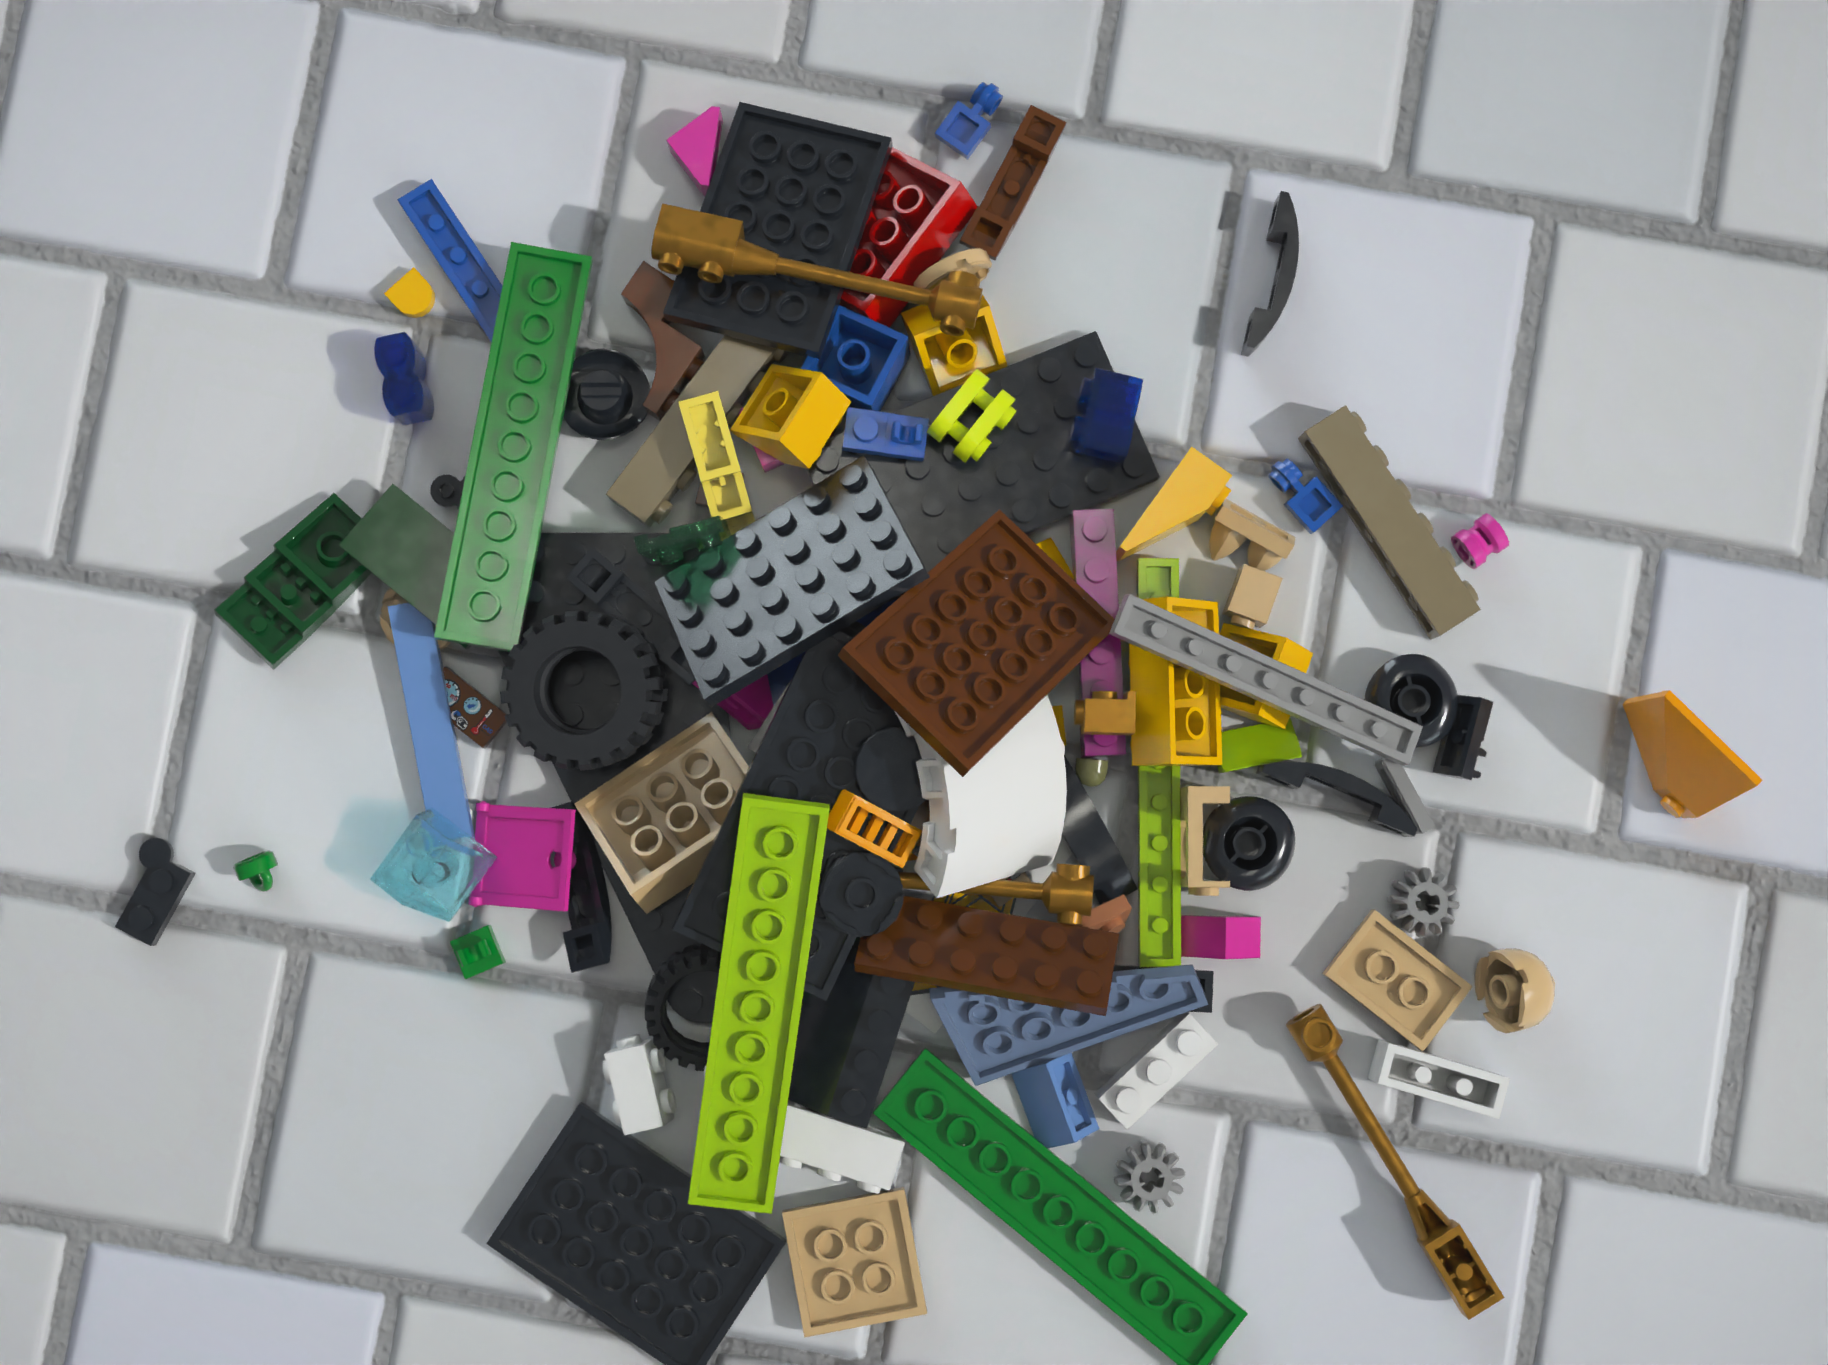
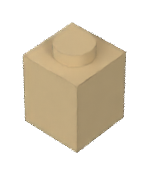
[1222,564,1283,629]

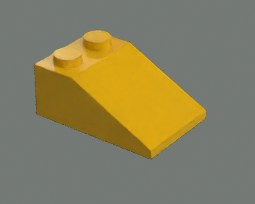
[1116,447,1232,562]

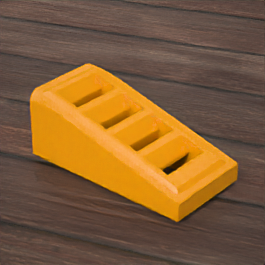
[827,789,922,868]

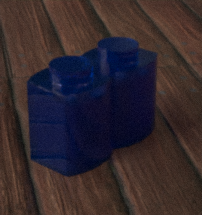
[374,332,434,426]
[1070,368,1143,463]

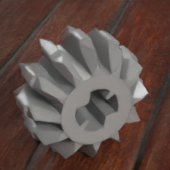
[1387,867,1460,938]
[1114,1141,1185,1214]

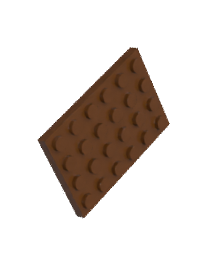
[838,509,1115,777]

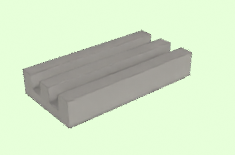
[1375,757,1435,834]

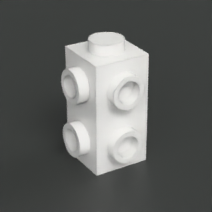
[603,1034,676,1135]

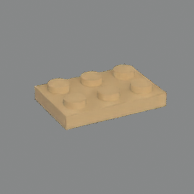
[1322,909,1473,1051]

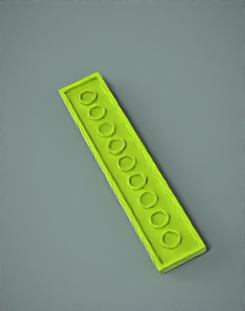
[688,793,830,1214]

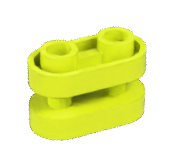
[927,369,1017,463]

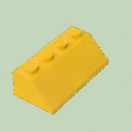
[1128,596,1222,766]

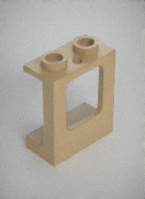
[1180,786,1230,896]

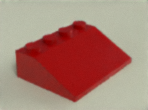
[839,147,977,328]

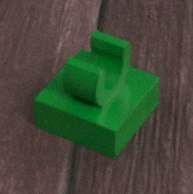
[450,925,506,979]

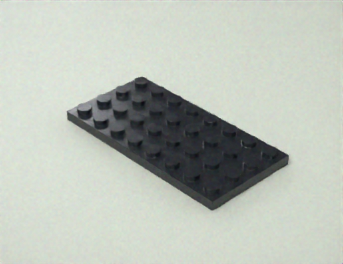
[806,331,1160,572]
[672,631,919,1001]

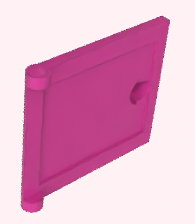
[468,801,576,911]

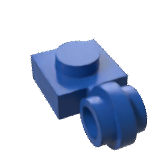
[935,82,1003,160]
[1268,458,1343,534]

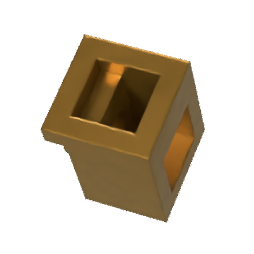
[1074,691,1136,736]

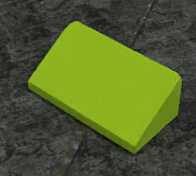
[1217,718,1302,774]

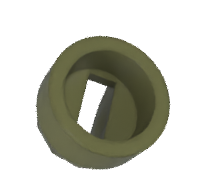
[1075,758,1109,787]

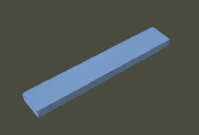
[387,603,475,847]

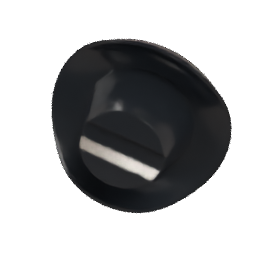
[563,348,650,440]
[1364,654,1458,748]
[1203,796,1295,891]

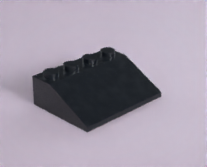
[788,944,915,1129]

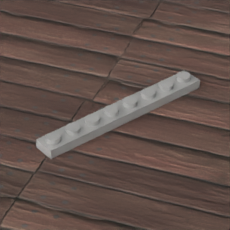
[1109,594,1423,765]

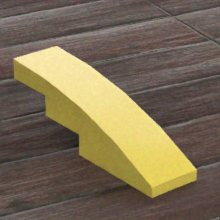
[678,391,755,542]

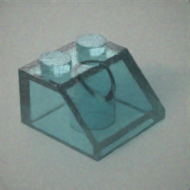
[370,808,497,922]

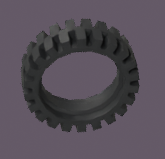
[645,944,722,1071]

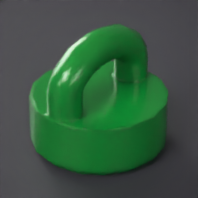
[233,850,278,892]

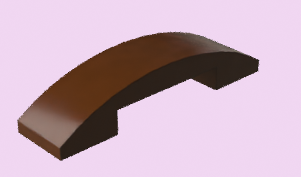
[959,105,1067,260]

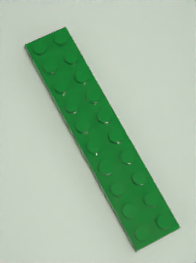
[434,242,593,652]
[873,1047,1248,1365]

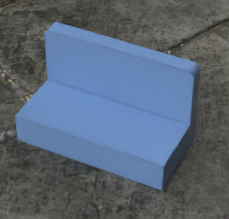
[1012,1053,1099,1148]

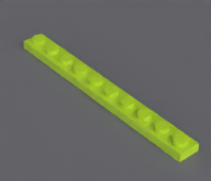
[1137,558,1181,967]

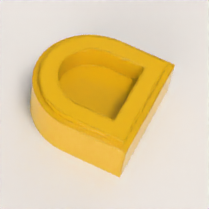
[384,267,435,318]

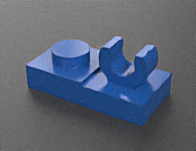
[842,407,929,461]

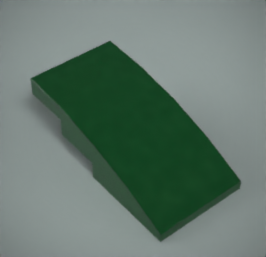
[214,493,371,670]

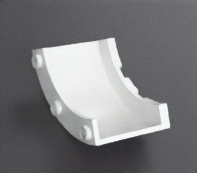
[895,696,1067,898]

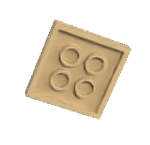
[782,1187,927,1338]

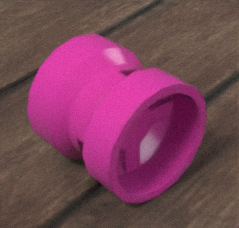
[1451,513,1509,569]

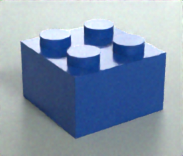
[801,305,911,412]

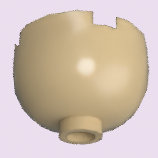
[1475,948,1555,1033]

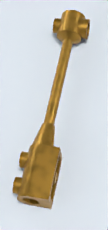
[651,203,983,336]
[898,863,1094,924]
[1286,1004,1505,1320]

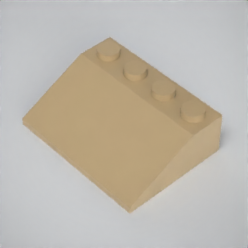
[574,712,749,914]

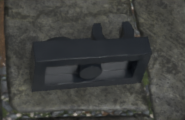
[1433,695,1493,780]

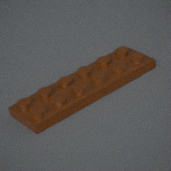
[854,896,1119,1016]

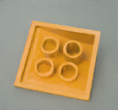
[1622,690,1763,818]

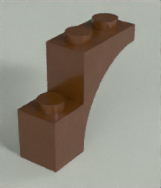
[621,261,705,421]

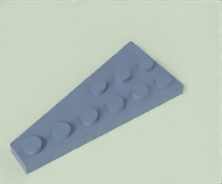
[929,964,1208,1086]

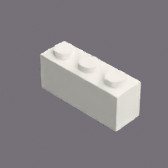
[1094,1012,1218,1130]
[1367,1039,1510,1119]
[779,1100,905,1194]

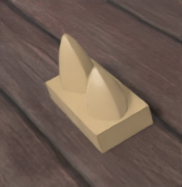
[1210,499,1295,571]

